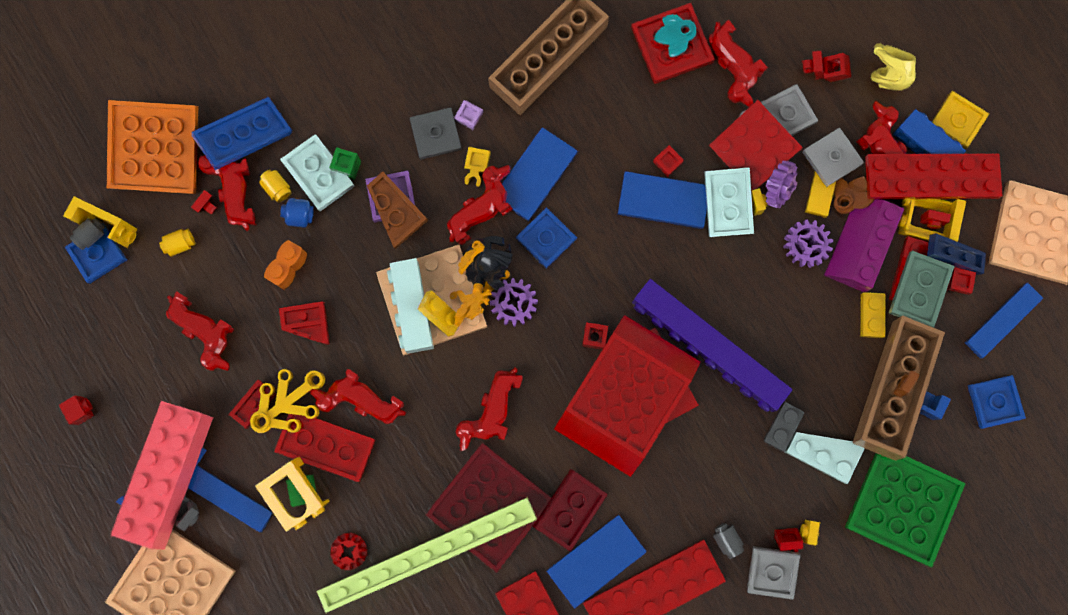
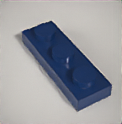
[927,233,986,275]

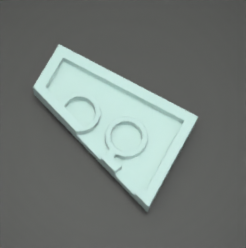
[785,432,865,484]

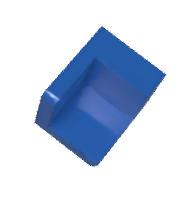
[920,391,951,420]

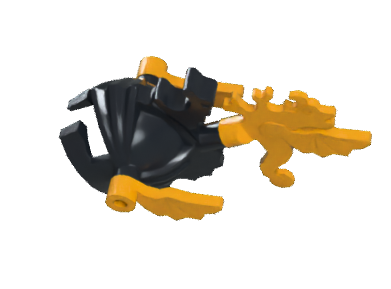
[450,236,513,327]

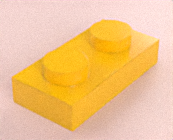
[418,290,458,337]
[860,292,885,338]

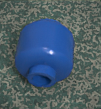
[280,198,314,228]

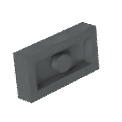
[763,402,805,452]

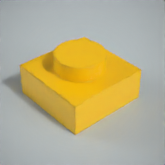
[751,188,767,216]
[800,520,820,546]

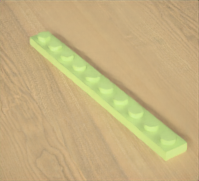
[317,497,537,613]

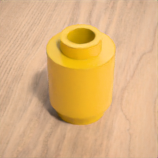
[259,170,291,203]
[159,229,195,257]

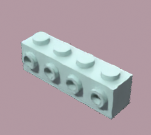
[387,258,434,354]

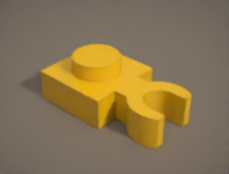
[464,147,491,187]

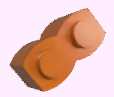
[264,240,307,290]

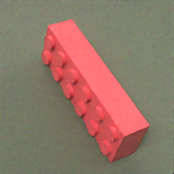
[111,401,213,550]

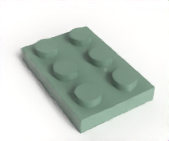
[889,251,954,328]

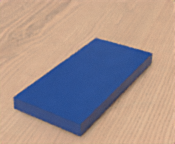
[192,97,292,170]
[502,127,578,222]
[617,171,707,229]
[546,515,646,609]

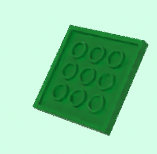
[845,453,966,568]

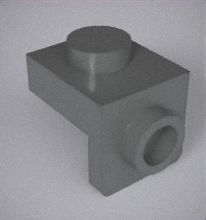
[175,496,199,531]

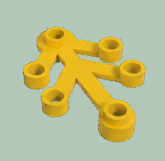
[250,369,325,433]

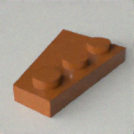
[367,172,428,249]

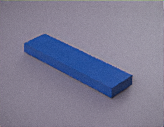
[965,282,1043,359]
[188,466,274,533]

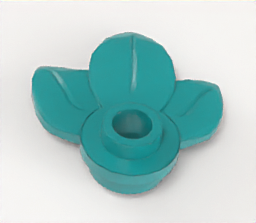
[654,14,697,57]

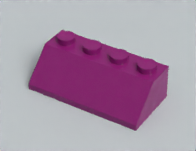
[824,199,904,292]

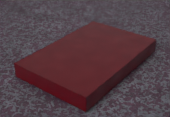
[533,469,608,552]

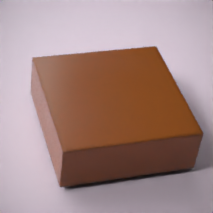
[893,371,920,398]

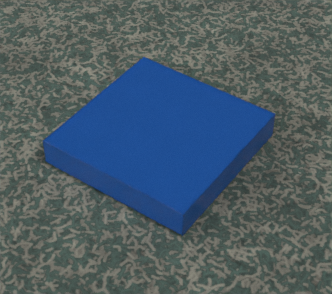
[516,207,577,269]
[65,223,127,284]
[968,375,1026,429]

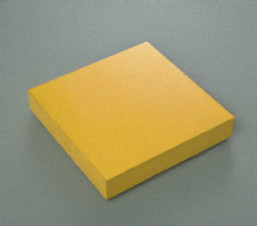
[932,91,989,150]

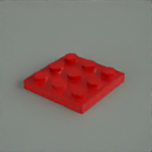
[631,3,715,84]
[709,100,803,190]

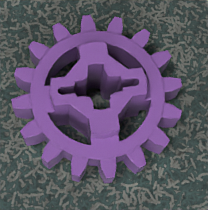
[765,160,798,208]
[784,219,833,268]
[490,278,538,327]

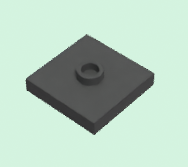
[410,108,462,160]

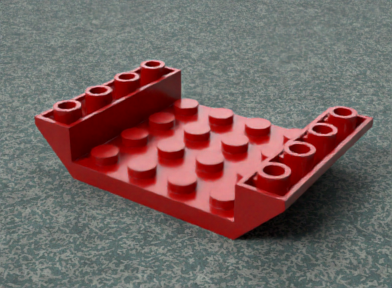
[554,315,701,477]

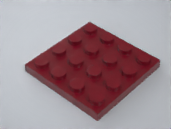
[426,443,551,573]

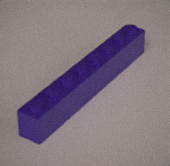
[632,279,793,412]

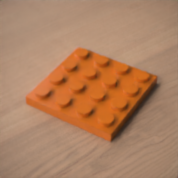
[107,100,198,194]

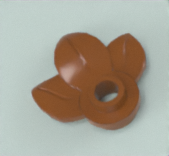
[833,176,875,214]

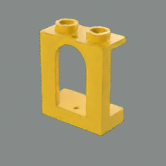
[63,196,138,248]
[898,199,966,242]
[255,457,330,531]

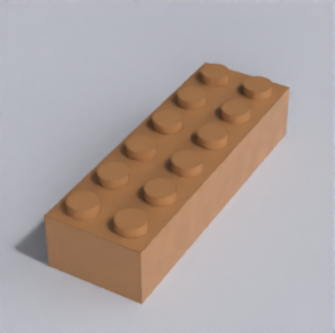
[488,0,609,115]
[853,315,945,461]

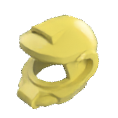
[871,43,916,91]

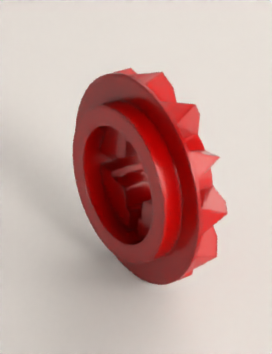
[330,533,367,570]

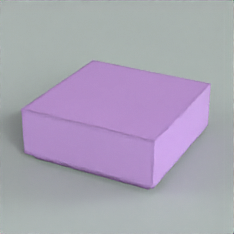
[454,100,483,130]

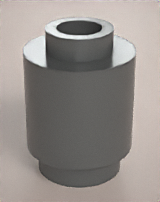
[70,217,105,250]
[713,522,744,559]

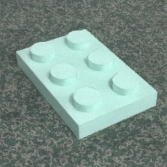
[280,134,355,211]
[704,168,754,237]

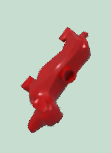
[709,20,768,107]
[856,101,907,154]
[198,155,256,231]
[447,165,513,245]
[166,291,234,371]
[456,367,523,451]
[309,369,406,424]

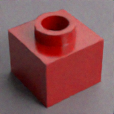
[823,53,851,82]
[582,322,608,350]
[59,395,94,425]

